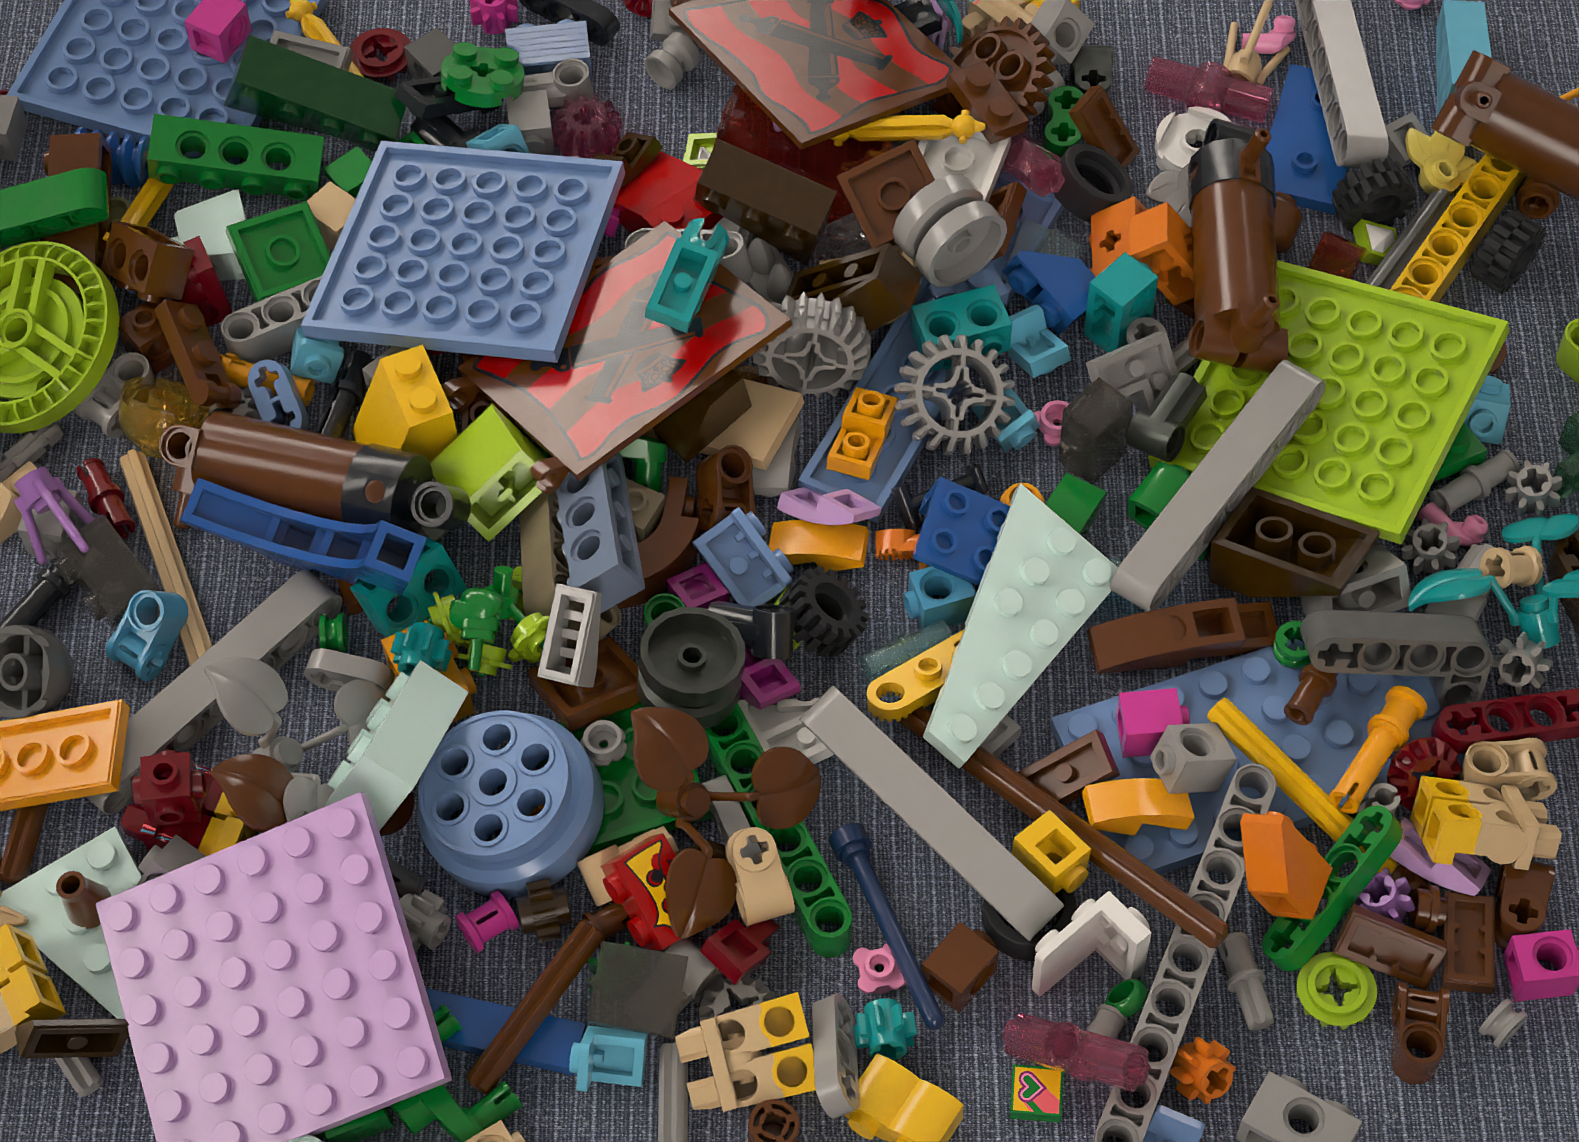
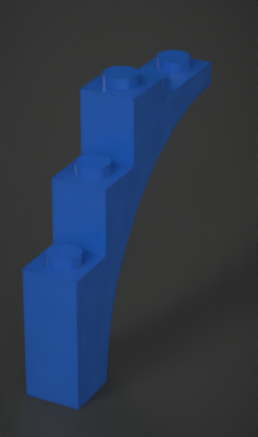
[181,478,427,596]

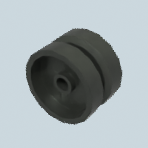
[637,607,745,729]

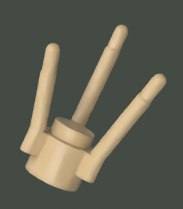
[1219,0,1290,93]

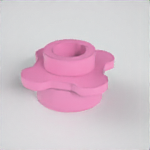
[1034,400,1084,446]
[853,943,905,994]

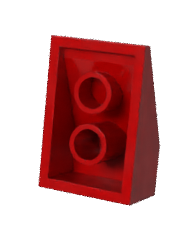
[613,151,723,234]

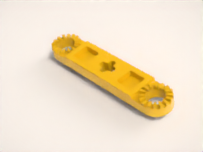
[867,629,964,723]

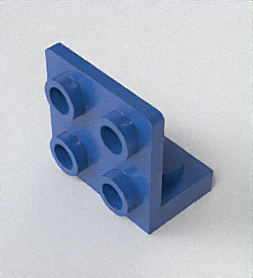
[913,477,1010,586]

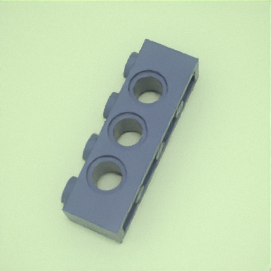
[555,453,645,614]

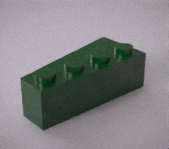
[223,35,406,151]

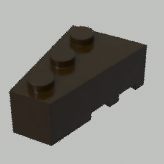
[694,139,837,266]
[786,243,922,349]

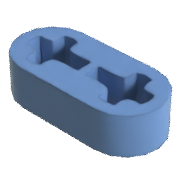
[247,359,309,430]

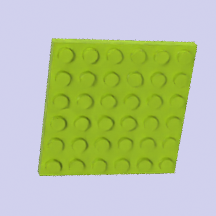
[1148,260,1509,544]

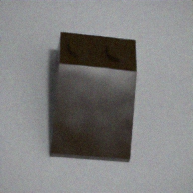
[1209,487,1380,597]

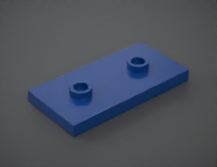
[1266,64,1348,215]

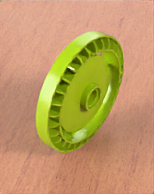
[0,241,119,433]

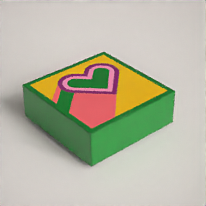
[1010,1064,1064,1123]

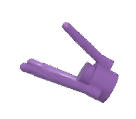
[14,466,111,565]

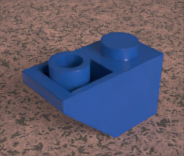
[1002,250,1096,336]

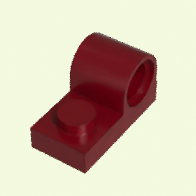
[172,236,233,327]

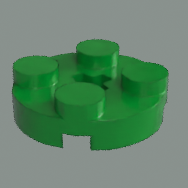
[440,42,525,108]

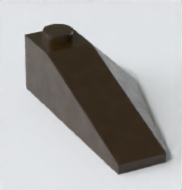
[653,369,752,463]

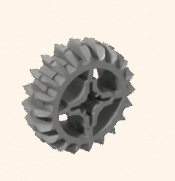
[752,291,871,400]
[894,334,1015,456]

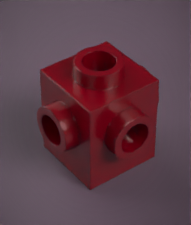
[132,750,207,827]

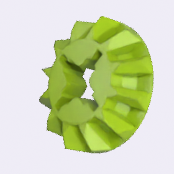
[1296,952,1377,1030]

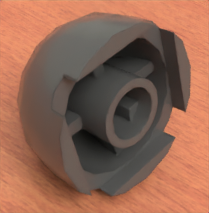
[0,625,74,719]

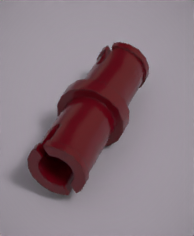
[76,458,136,541]

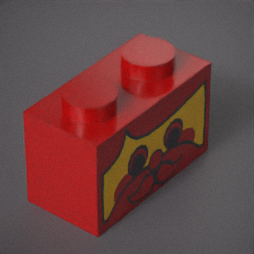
[600,833,681,952]

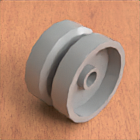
[893,175,1007,288]

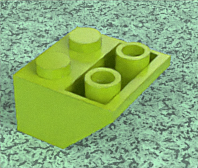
[430,404,547,542]

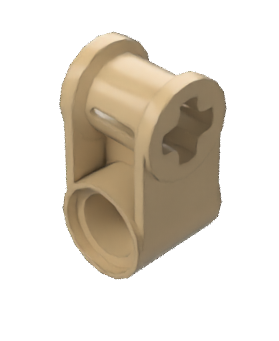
[1457,738,1557,802]
[725,827,795,926]

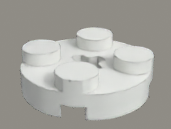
[1154,107,1231,171]

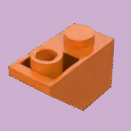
[1240,811,1332,920]

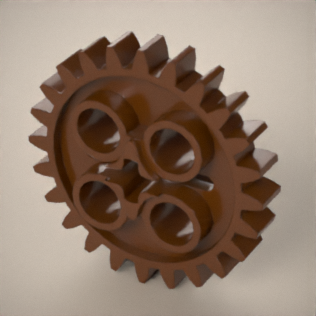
[931,16,1056,120]

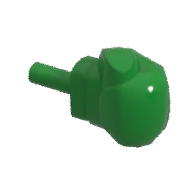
[449,587,503,671]

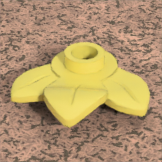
[1405,128,1478,195]

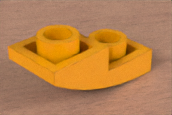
[826,387,898,480]
[768,520,870,573]
[1082,778,1195,836]

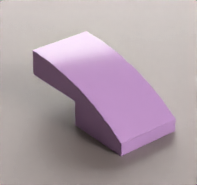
[777,487,882,525]
[1390,817,1492,896]

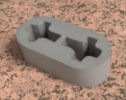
[304,648,395,692]

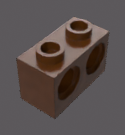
[101,220,195,304]

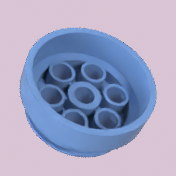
[417,710,604,898]

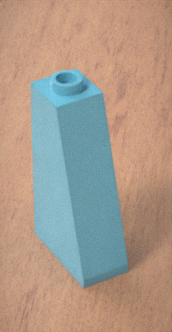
[1436,0,1492,116]

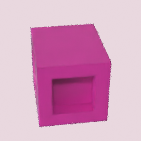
[184,0,252,64]
[1502,929,1579,1002]

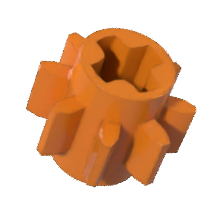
[1169,1036,1236,1104]

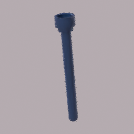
[828,823,944,1030]

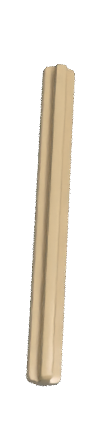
[120,449,212,666]

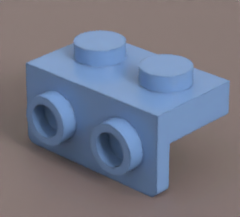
[692,507,794,607]

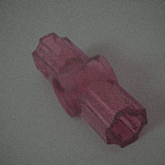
[1144,56,1274,123]
[1004,132,1066,197]
[1002,1013,1151,1092]

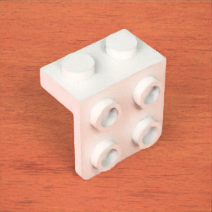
[1032,891,1152,996]

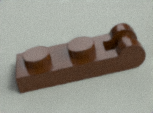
[154,299,242,410]

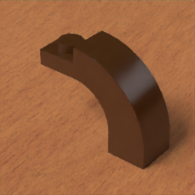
[617,476,700,609]

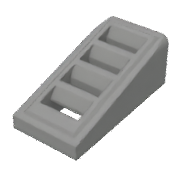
[537,583,602,688]

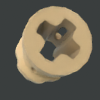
[1480,546,1544,589]

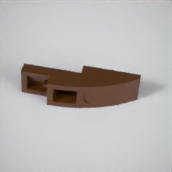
[1087,597,1278,674]

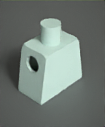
[171,189,247,281]

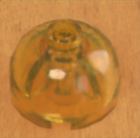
[118,377,211,458]

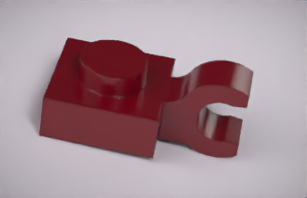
[700,919,781,985]

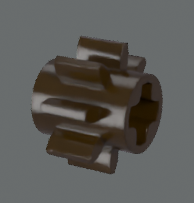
[516,878,572,943]

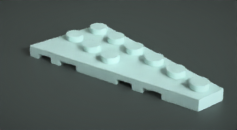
[923,483,1118,769]
[0,827,143,1019]

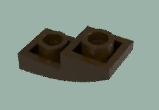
[592,132,663,188]

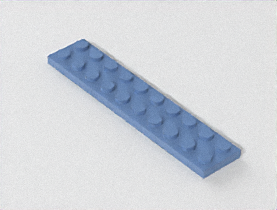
[798,171,1064,523]

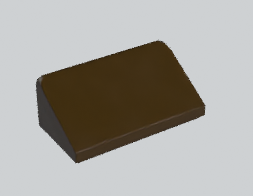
[15,1019,130,1058]

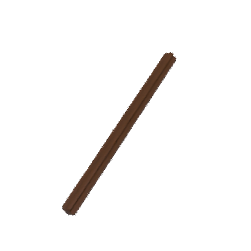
[895,698,1229,949]

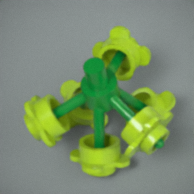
[427,566,550,678]

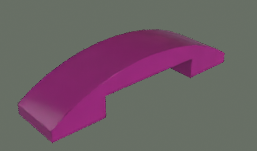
[666,563,801,710]

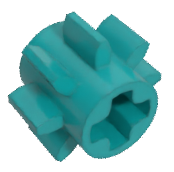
[390,622,452,676]
[853,998,917,1061]

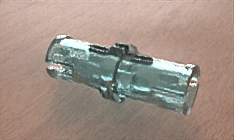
[859,619,952,683]

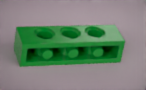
[147,113,324,201]

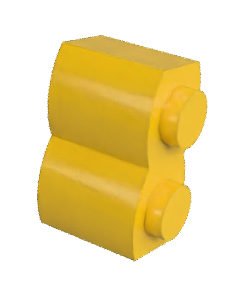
[845,1053,964,1142]

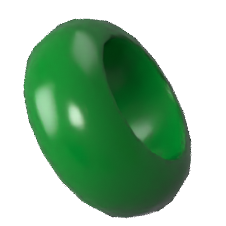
[1105,978,1148,1018]

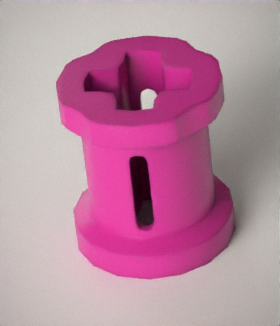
[454,890,520,953]

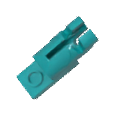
[644,218,730,333]

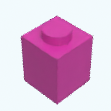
[1115,688,1190,758]

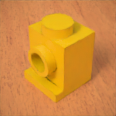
[1011,810,1091,895]

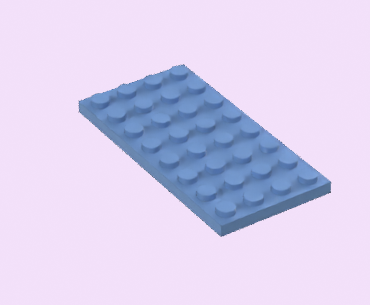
[1050,610,1466,887]

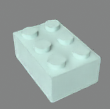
[324,660,469,831]

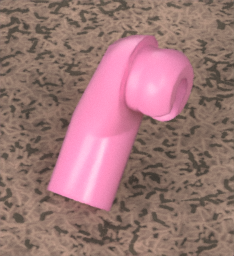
[1241,15,1297,54]
[1417,502,1488,547]

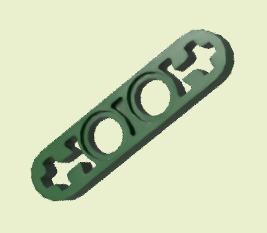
[1262,805,1403,972]

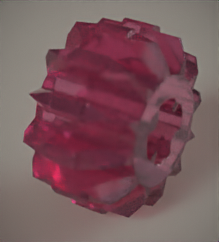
[552,93,623,159]

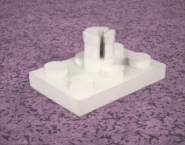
[918,131,1011,202]

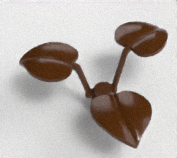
[631,707,821,938]
[210,754,414,836]

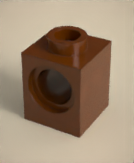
[118,301,175,375]
[922,922,999,1013]

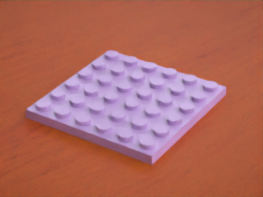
[96,792,452,1142]

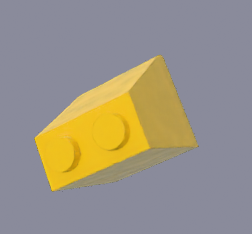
[352,344,458,462]

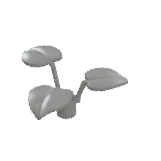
[204,657,391,822]

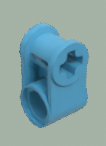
[106,590,188,682]

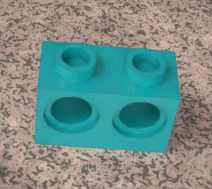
[1084,252,1158,353]
[910,284,1012,372]
[350,535,467,637]

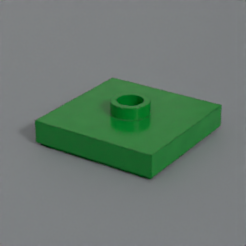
[225,201,331,303]

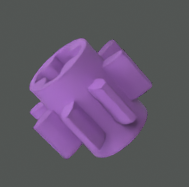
[1354,867,1415,924]

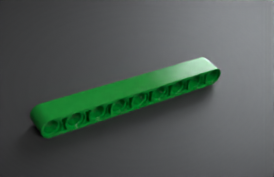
[644,593,852,958]

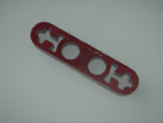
[1431,688,1579,754]

